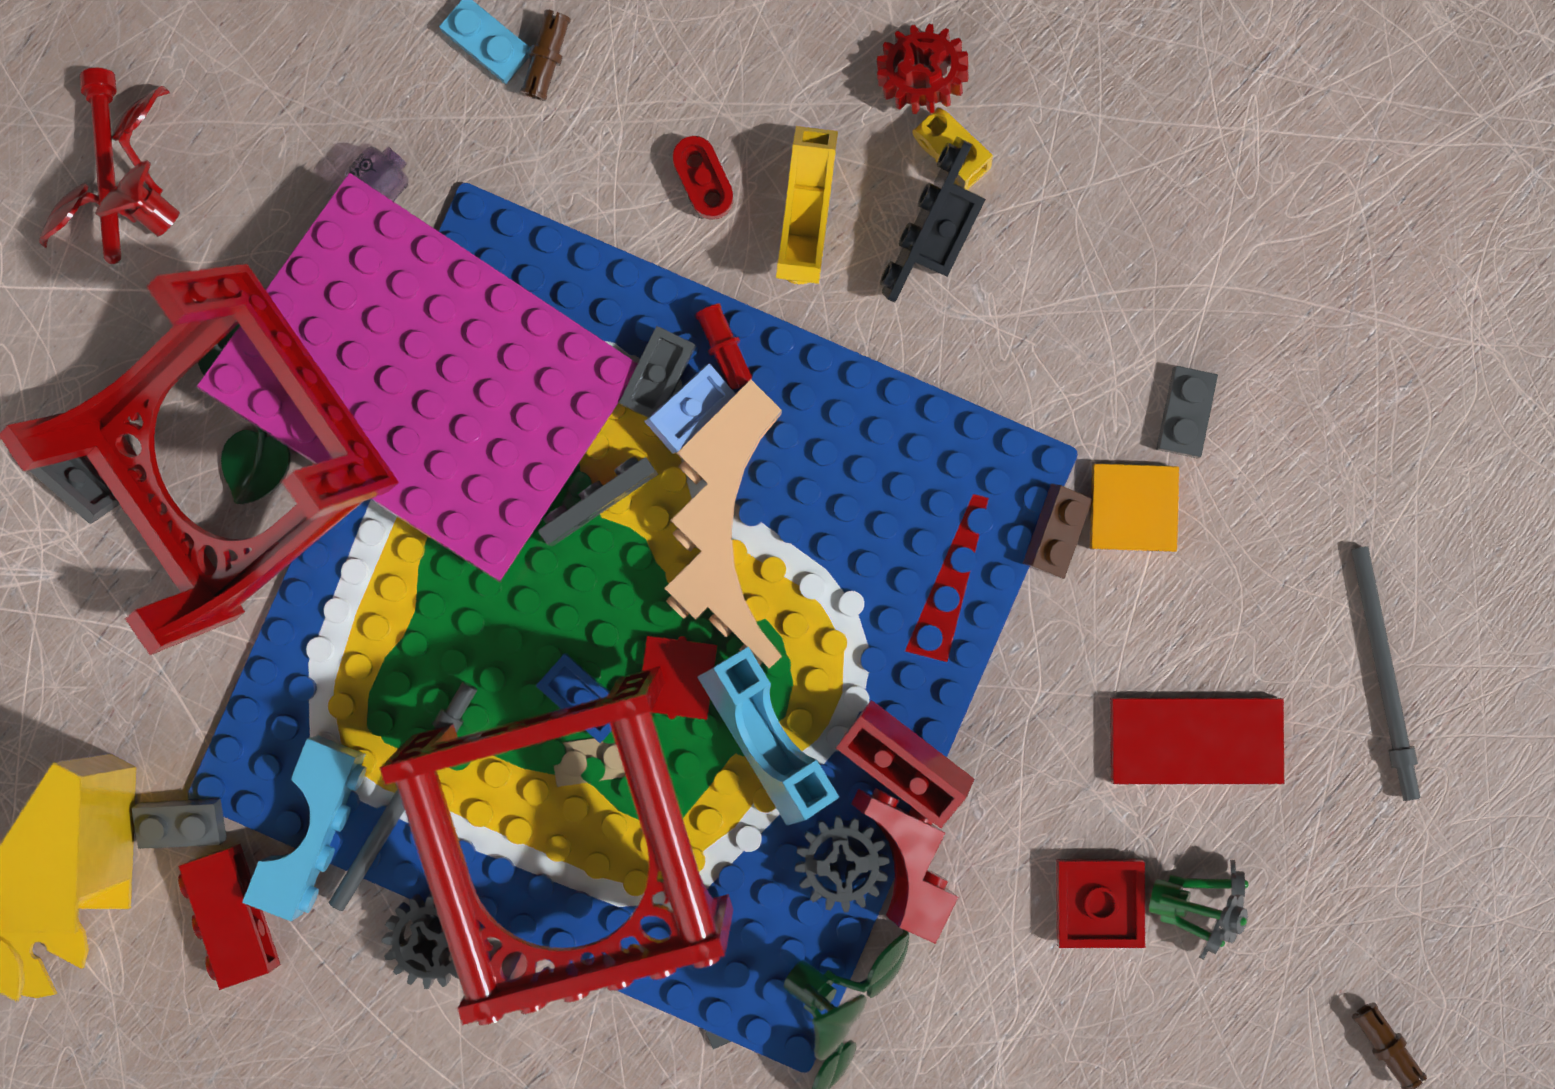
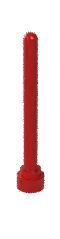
[80,67,121,264]

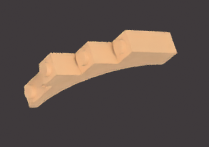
[665,380,782,669]

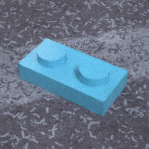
[439,0,530,84]

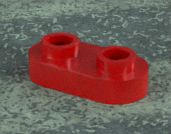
[673,136,733,220]

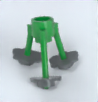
[1149,860,1249,960]

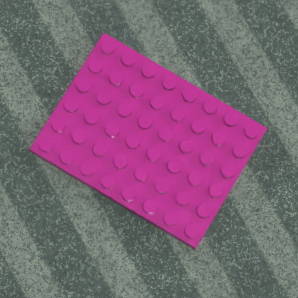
[197,172,638,582]

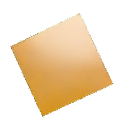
[1089,464,1179,552]

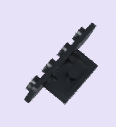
[880,136,986,303]

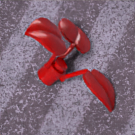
[39,86,180,248]

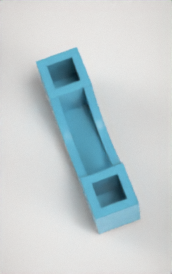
[697,647,839,825]
[242,735,366,922]

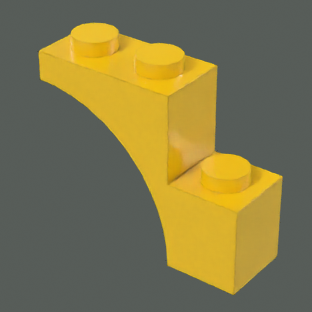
[776,126,838,285]

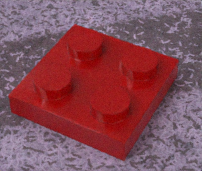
[1056,859,1145,948]

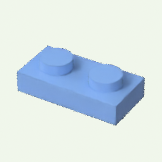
[644,363,735,454]

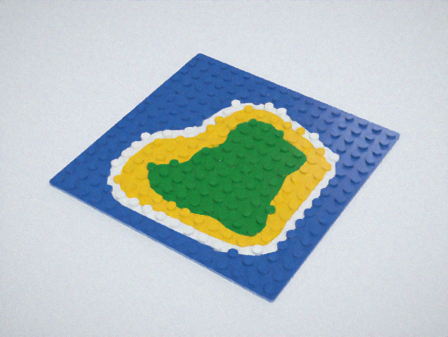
[188,183,1078,1073]

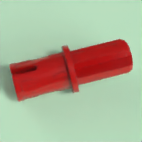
[695,303,752,390]

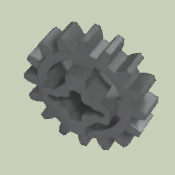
[795,815,889,912]
[382,894,459,989]

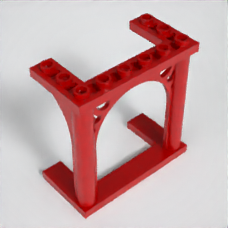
[0,264,399,656]
[380,666,733,1025]

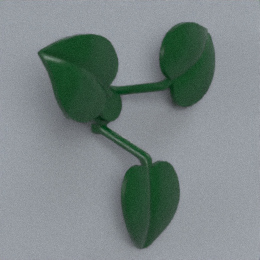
[197,323,291,505]
[783,930,909,1089]

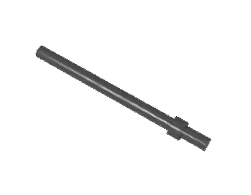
[1351,546,1421,801]
[329,681,477,911]

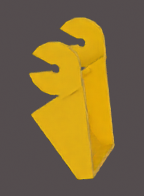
[0,754,136,1002]

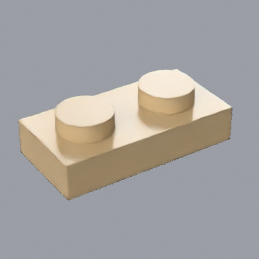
[554,738,626,787]

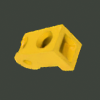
[912,107,993,190]

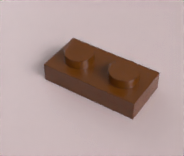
[1023,483,1093,579]

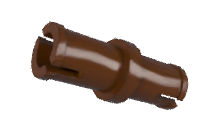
[520,10,571,101]
[1352,1002,1427,1089]

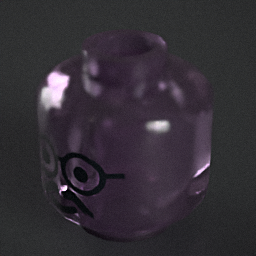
[345,146,409,202]

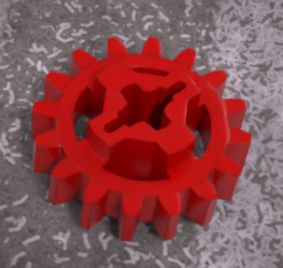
[877,24,969,114]

